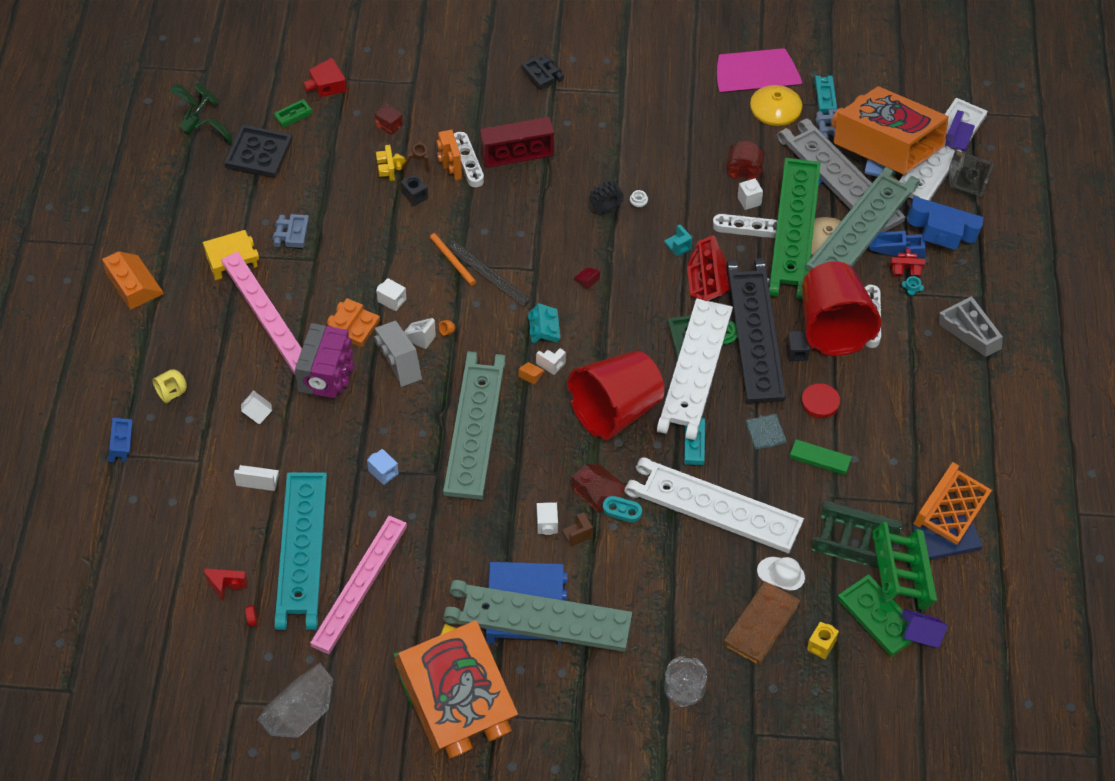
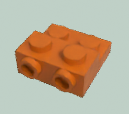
[436,130,462,180]
[327,298,380,347]

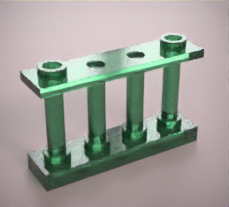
[811,501,903,570]

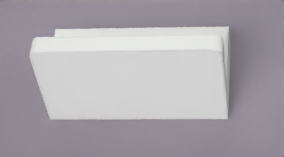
[234,465,279,491]

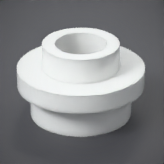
[630,190,648,207]

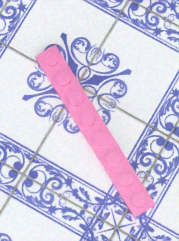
[221,252,302,375]
[310,516,407,654]

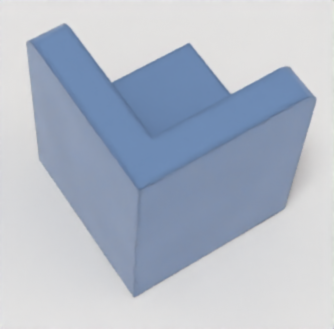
[864,159,885,176]

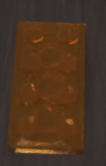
[723,581,800,665]

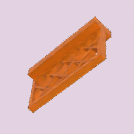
[913,462,992,545]

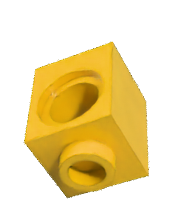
[807,621,839,659]

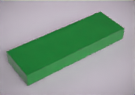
[789,439,852,476]

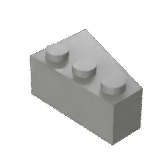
[939,296,1003,357]
[374,321,422,387]

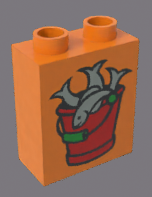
[832,86,949,175]
[394,620,518,759]

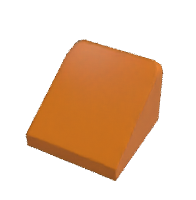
[518,362,544,385]

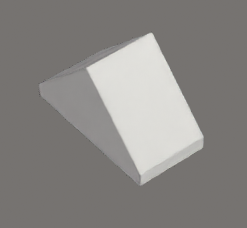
[404,318,436,349]

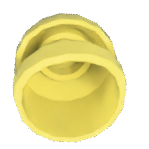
[153,370,187,404]

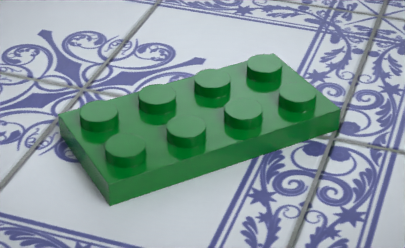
[837,574,914,657]

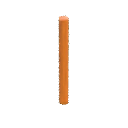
[430,233,476,286]

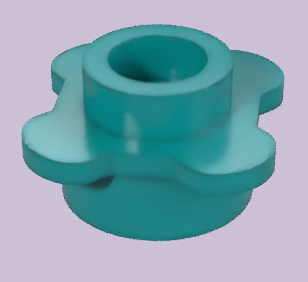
[902,276,924,295]

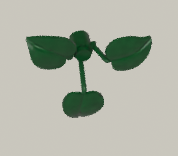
[170,83,232,145]

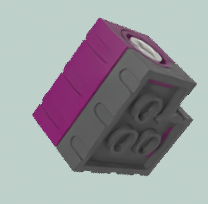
[295,323,354,398]

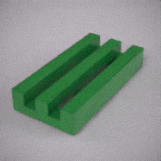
[273,99,313,128]

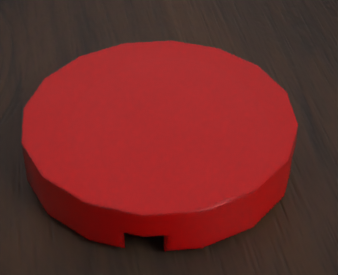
[802,383,840,418]

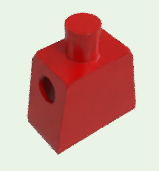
[303,58,347,97]

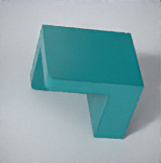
[665,224,692,257]

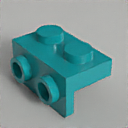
[528,303,561,343]

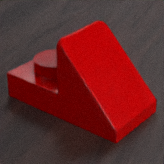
[204,569,248,601]

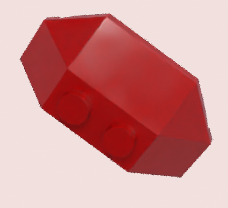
[687,235,729,301]

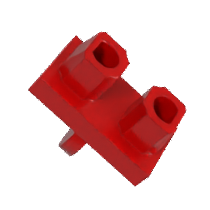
[889,248,925,278]

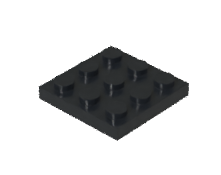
[224,124,293,178]

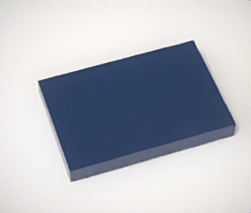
[911,515,982,560]

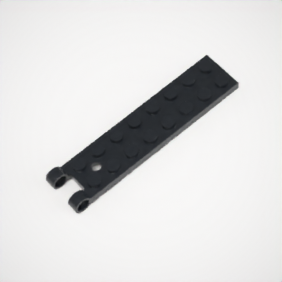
[727,258,786,403]

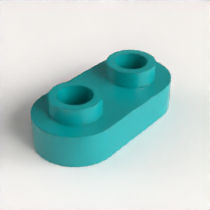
[603,496,642,523]

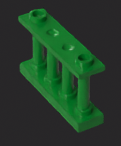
[872,522,937,610]

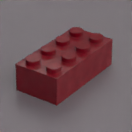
[480,117,554,168]

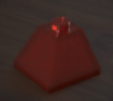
[571,464,626,513]

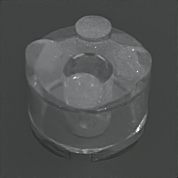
[664,656,707,707]

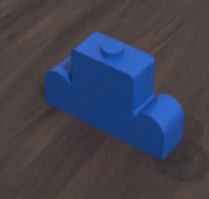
[907,196,983,250]

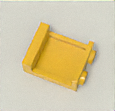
[203,230,259,280]

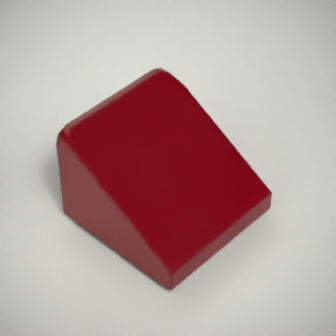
[574,267,600,289]

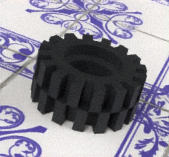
[589,181,624,214]

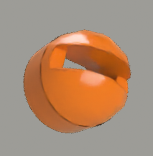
[439,320,455,335]

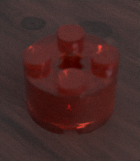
[727,141,765,180]

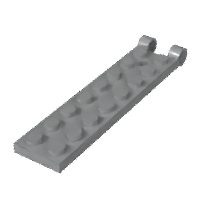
[777,118,906,232]

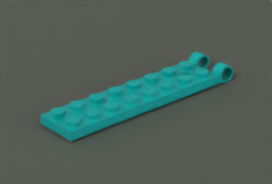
[275,473,327,630]

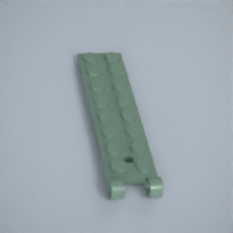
[806,167,920,271]
[443,351,506,500]
[443,580,632,652]

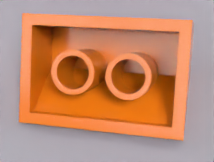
[102,251,163,310]

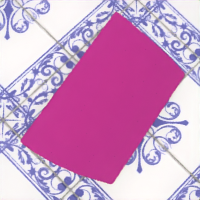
[717,48,802,92]

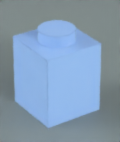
[367,449,399,485]

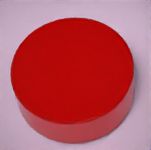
[245,605,258,627]

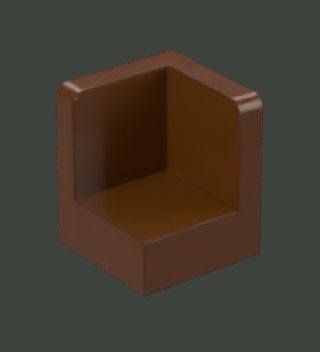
[563,512,593,547]

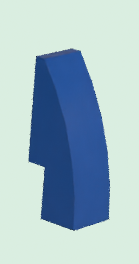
[869,231,926,258]

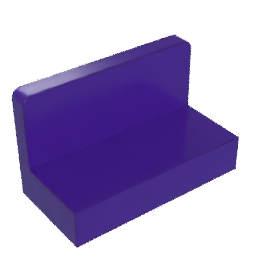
[945,110,975,151]
[901,609,948,648]

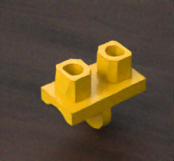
[376,145,406,181]

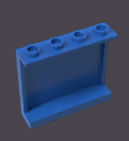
[486,562,567,646]

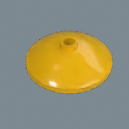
[750,85,802,126]

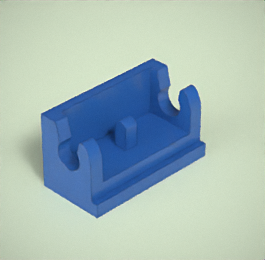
[108,418,132,462]

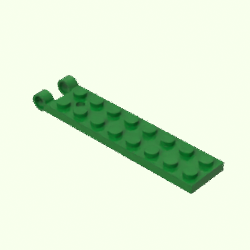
[769,158,821,300]

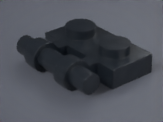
[521,55,564,89]

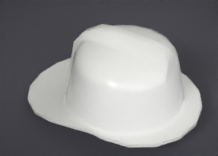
[757,557,805,591]

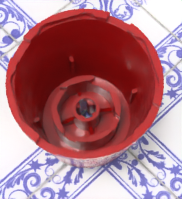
[802,261,881,356]
[567,350,664,440]

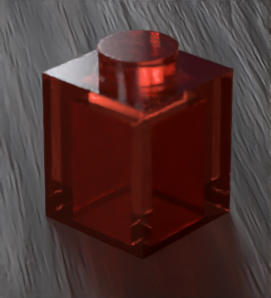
[375,104,403,135]

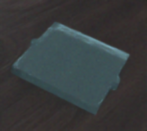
[746,414,786,449]

